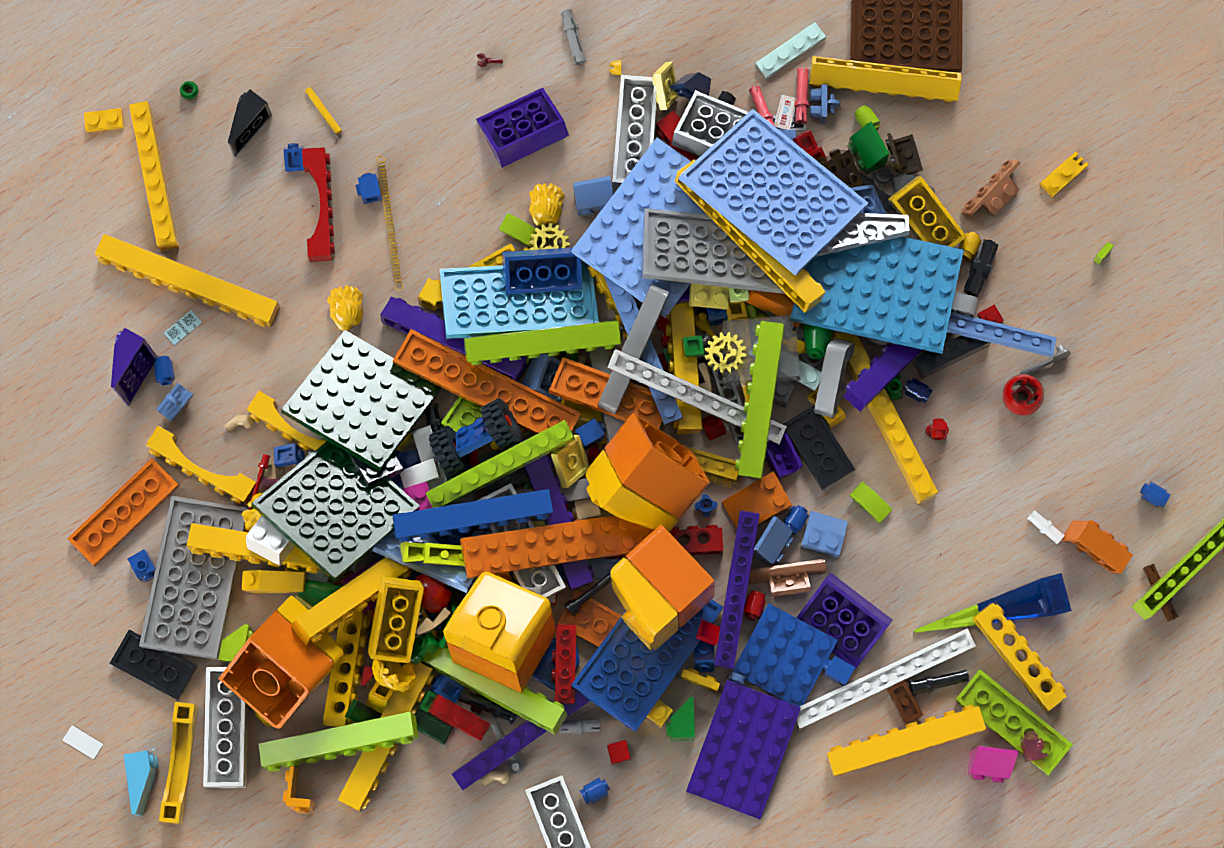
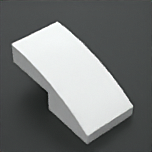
[400,458,440,489]

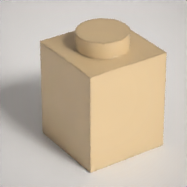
[572,498,601,520]

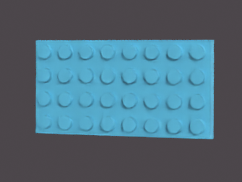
[439,261,599,339]

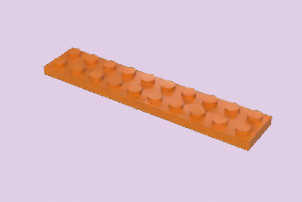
[393,329,581,434]
[460,516,654,578]

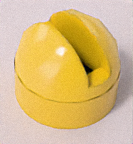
[609,60,622,75]

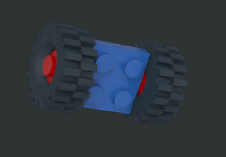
[429,398,522,477]

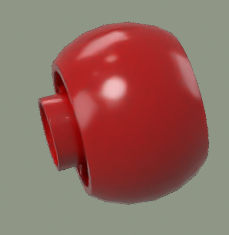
[1002,374,1045,416]
[414,573,452,614]

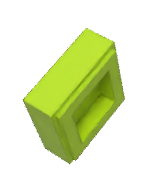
[1094,242,1114,265]

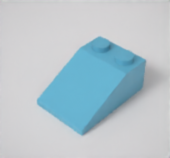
[124,750,159,817]

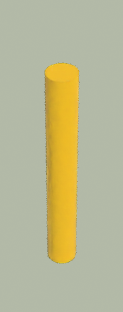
[305,87,342,135]

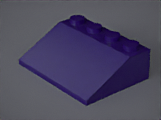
[476,88,569,168]
[111,327,158,406]
[796,573,893,670]

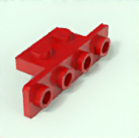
[552,625,576,704]

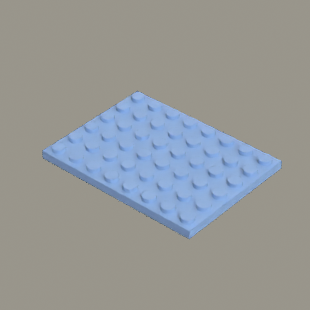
[679,109,868,276]
[571,138,707,318]

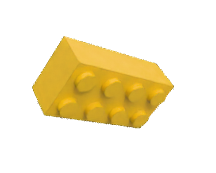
[888,176,967,247]
[368,576,424,663]

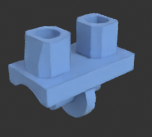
[810,84,840,123]
[156,383,193,422]

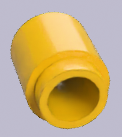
[958,232,982,261]

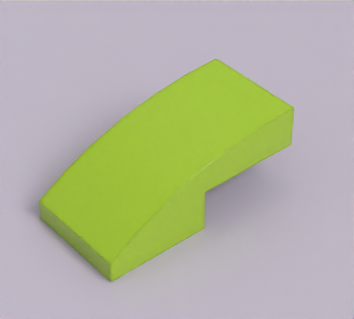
[499,213,539,248]
[849,482,893,523]

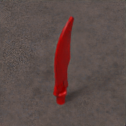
[244,454,270,532]

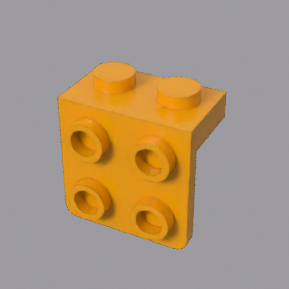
[283,766,315,814]

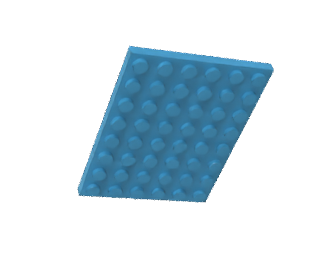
[790,237,964,354]

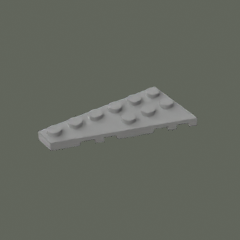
[815,213,910,257]

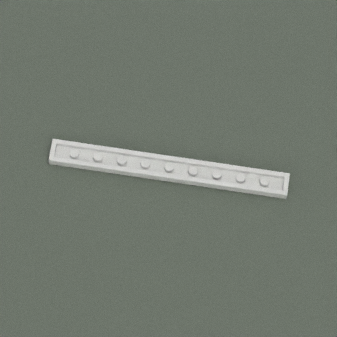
[607,350,787,444]
[796,629,976,729]

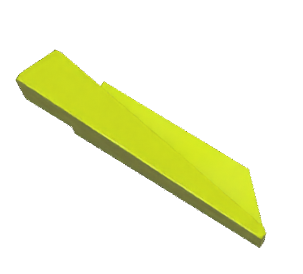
[400,542,465,567]

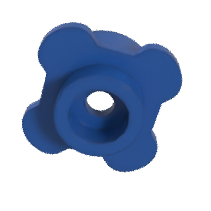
[694,494,718,517]

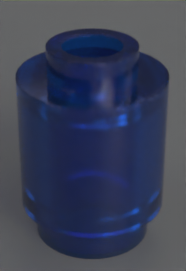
[903,377,933,403]

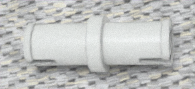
[1027,510,1065,544]

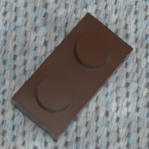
[887,680,923,725]

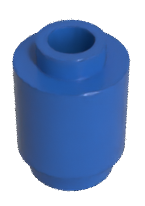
[153,356,175,386]
[1140,481,1170,508]
[783,505,809,535]
[579,778,610,804]

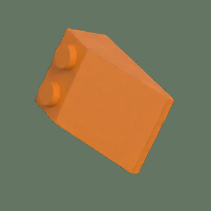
[722,471,792,530]

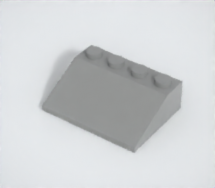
[671,90,749,157]

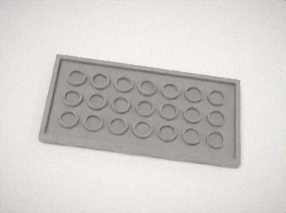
[642,208,785,294]
[139,496,248,660]

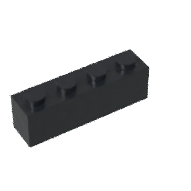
[913,335,991,379]

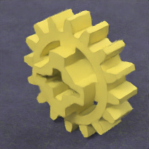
[529,223,570,250]
[705,332,747,375]

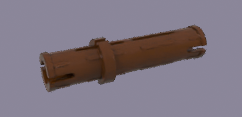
[1143,564,1179,622]

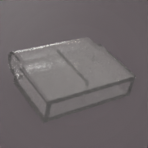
[720,315,801,387]

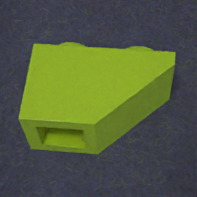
[218,624,254,663]

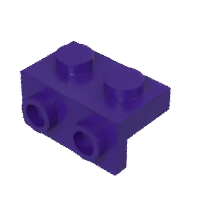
[765,433,803,479]

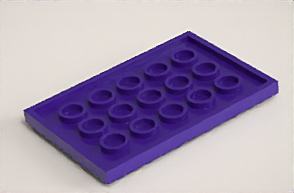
[686,680,801,819]

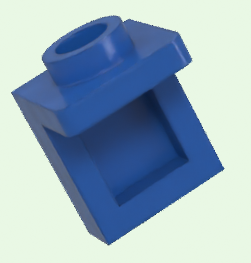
[694,641,714,673]

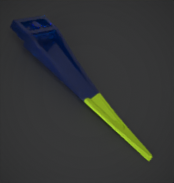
[913,573,1072,633]

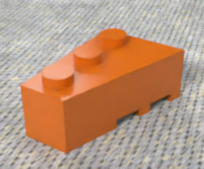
[745,290,800,328]
[1061,520,1133,574]

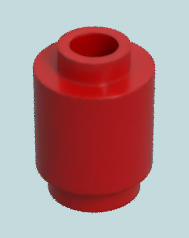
[743,591,766,621]

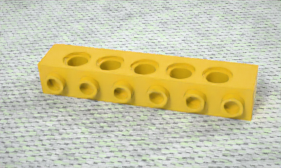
[972,603,1067,712]
[322,610,370,727]

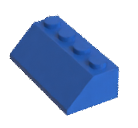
[502,247,582,294]

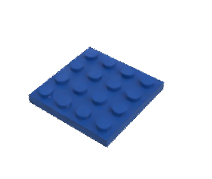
[732,603,838,707]

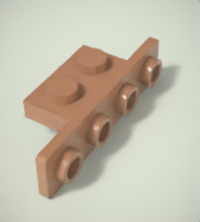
[961,159,1021,216]
[749,559,826,597]

